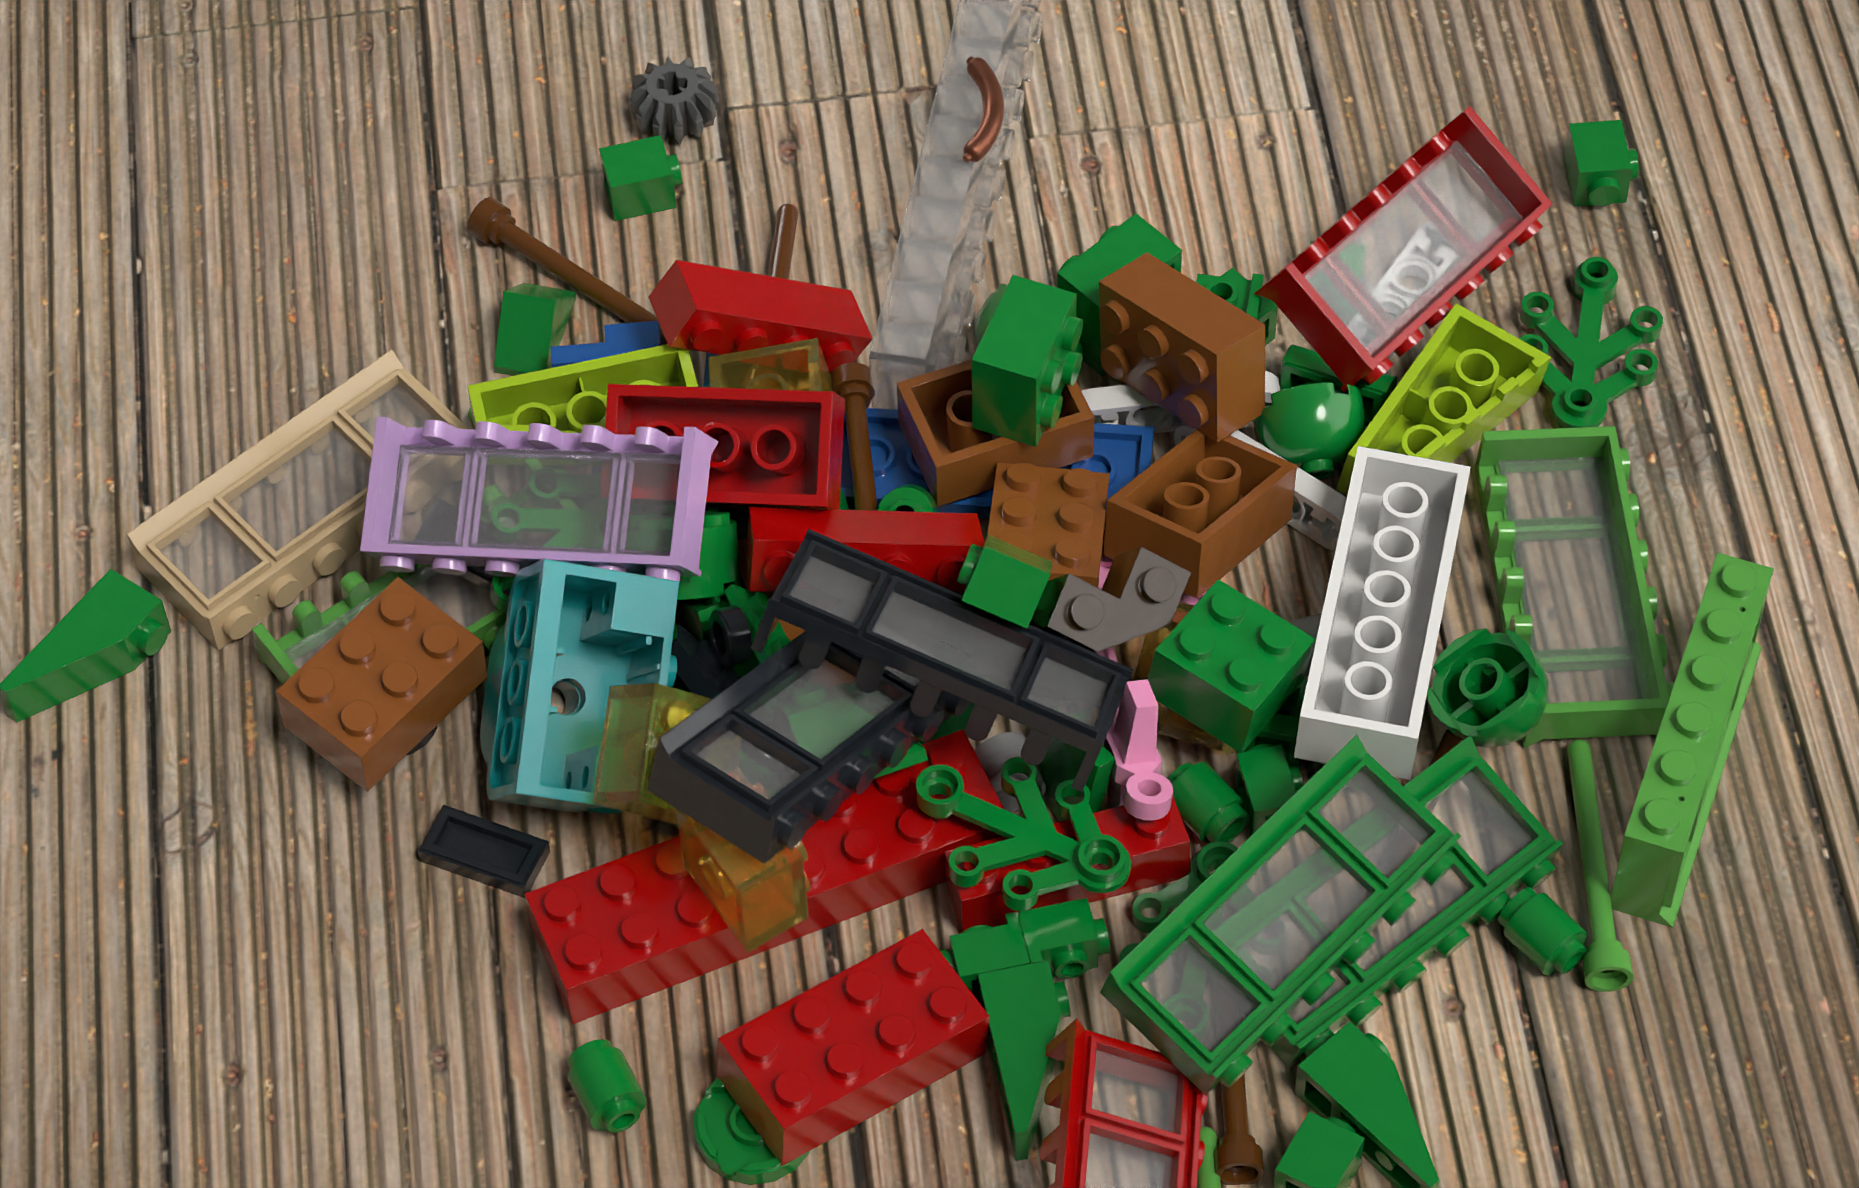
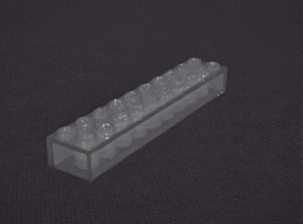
[869,0,1043,410]

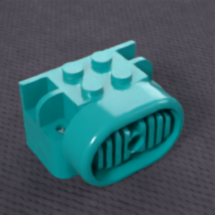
[480,559,679,814]

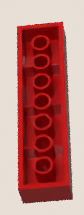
[525,729,1005,1024]

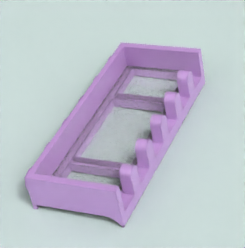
[360,417,718,583]

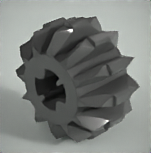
[629,56,719,145]

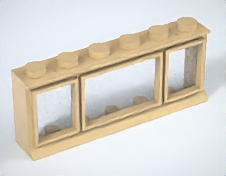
[127,349,473,651]

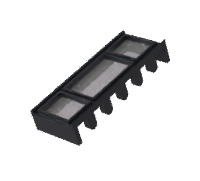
[750,529,1134,792]
[647,602,978,864]

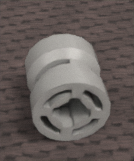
[975,732,1046,813]

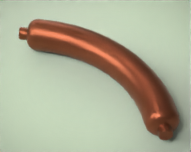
[962,56,1004,163]

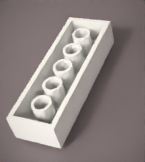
[1294,446,1471,780]

